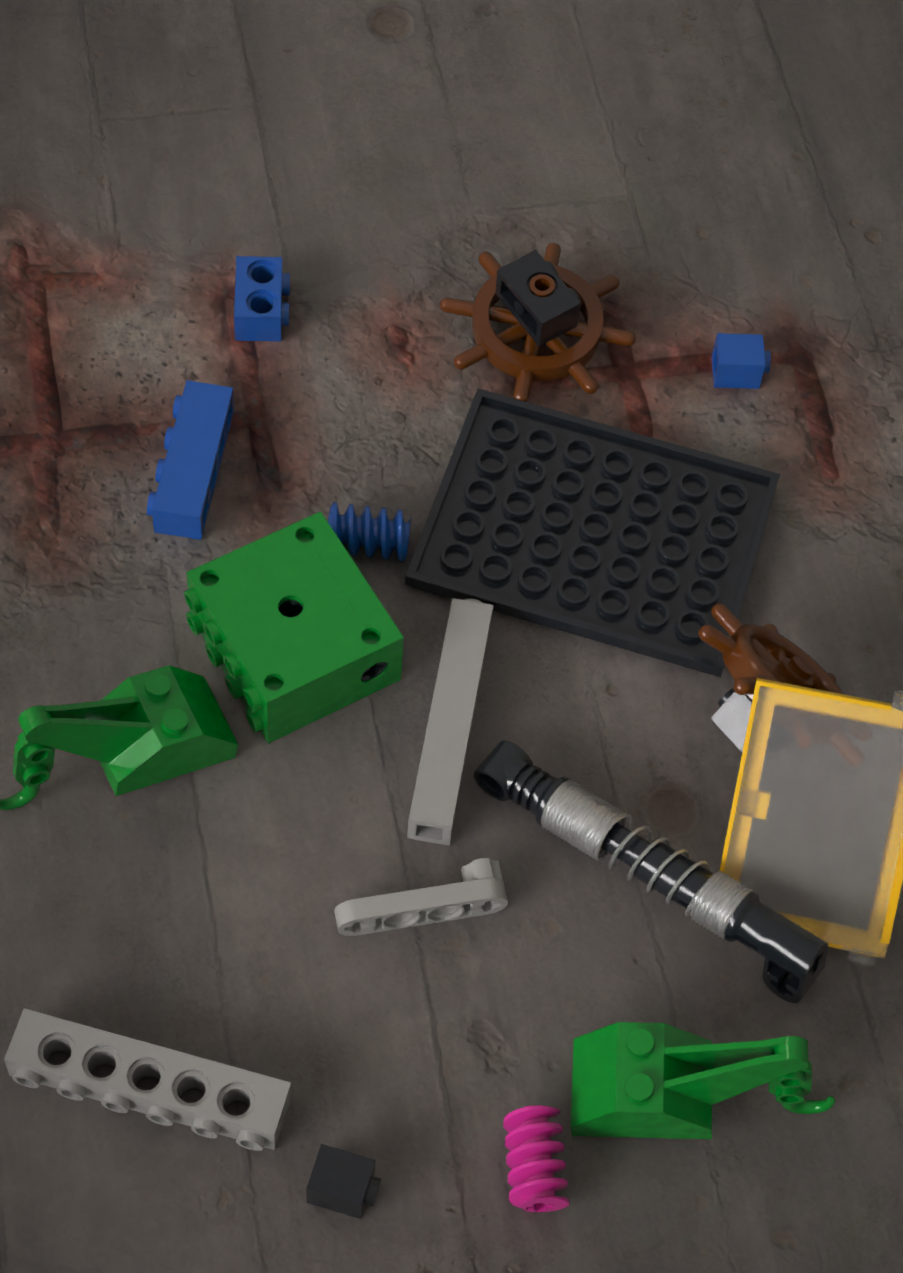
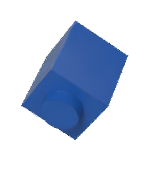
[711,333,771,389]

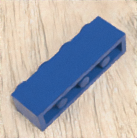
[147,380,234,540]

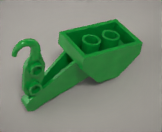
[0,665,238,811]
[571,1022,836,1139]

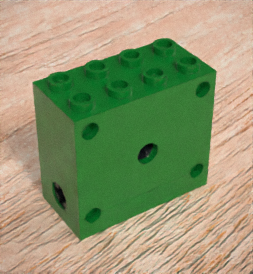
[184,511,404,744]

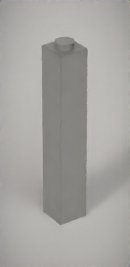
[407,598,493,846]

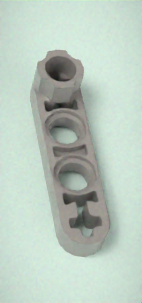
[334,858,508,936]

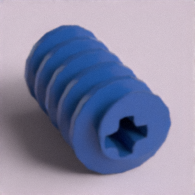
[328,502,412,562]

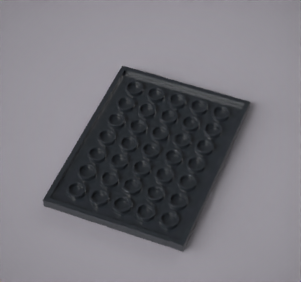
[405,388,780,678]

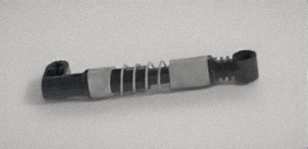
[474,740,828,1003]

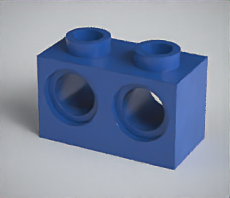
[234,256,290,341]

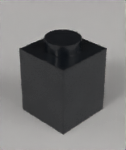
[306,1144,382,1219]

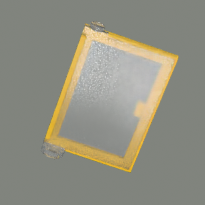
[719,678,903,966]

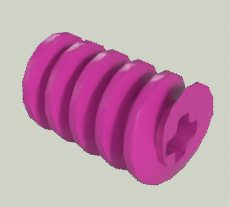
[503,1105,570,1212]

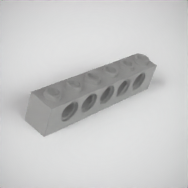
[4,1008,292,1151]

